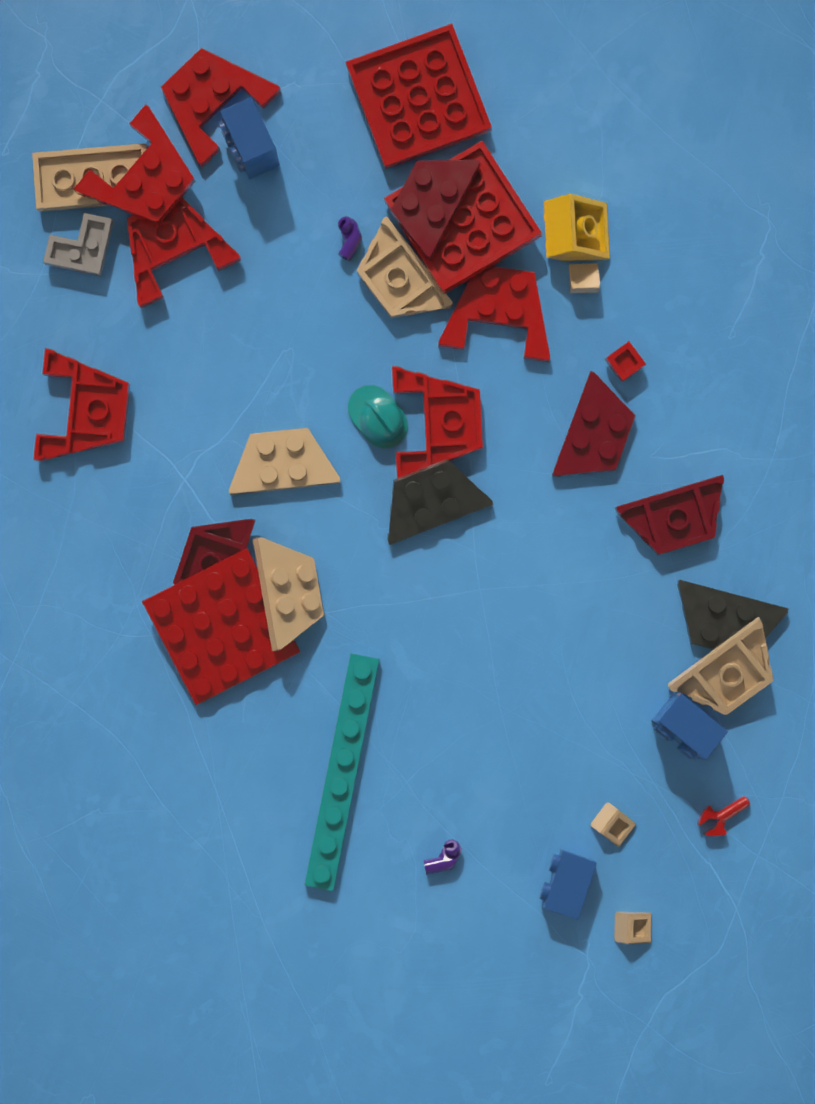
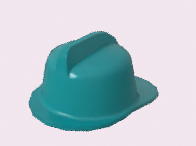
[348,385,408,448]

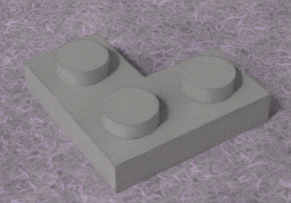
[43,213,114,277]

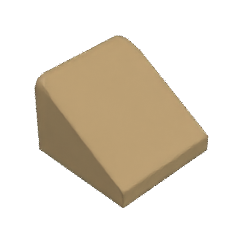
[569,264,600,293]
[590,803,636,847]
[614,912,652,944]

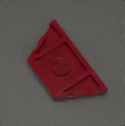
[391,160,481,261]
[551,371,636,477]
[615,475,724,555]
[173,518,256,584]

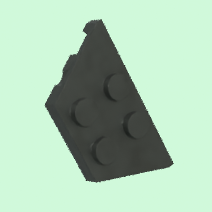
[387,459,494,545]
[677,580,789,650]

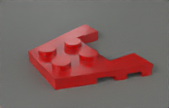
[161,48,281,168]
[74,104,196,225]
[127,197,241,309]
[438,266,550,362]
[33,348,130,461]
[392,366,483,478]

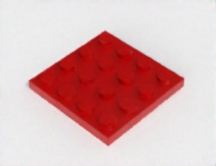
[345,23,492,169]
[384,141,542,295]
[142,548,300,705]

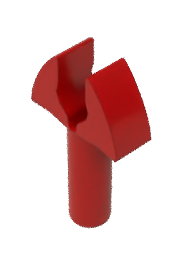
[697,796,750,836]

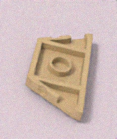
[357,216,453,318]
[229,428,341,495]
[253,537,324,651]
[668,617,774,715]

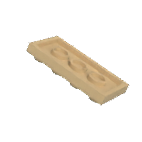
[32,143,148,212]

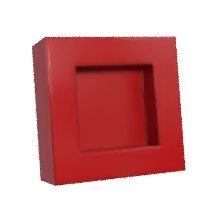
[605,341,646,382]

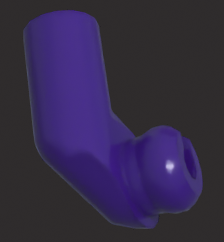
[338,216,362,261]
[424,839,462,875]

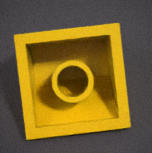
[544,193,610,262]

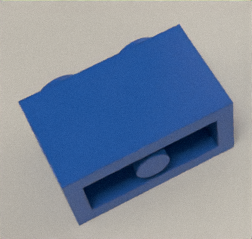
[539,849,597,920]

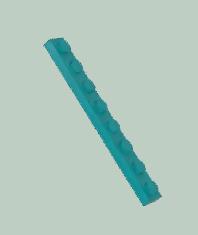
[304,653,379,891]

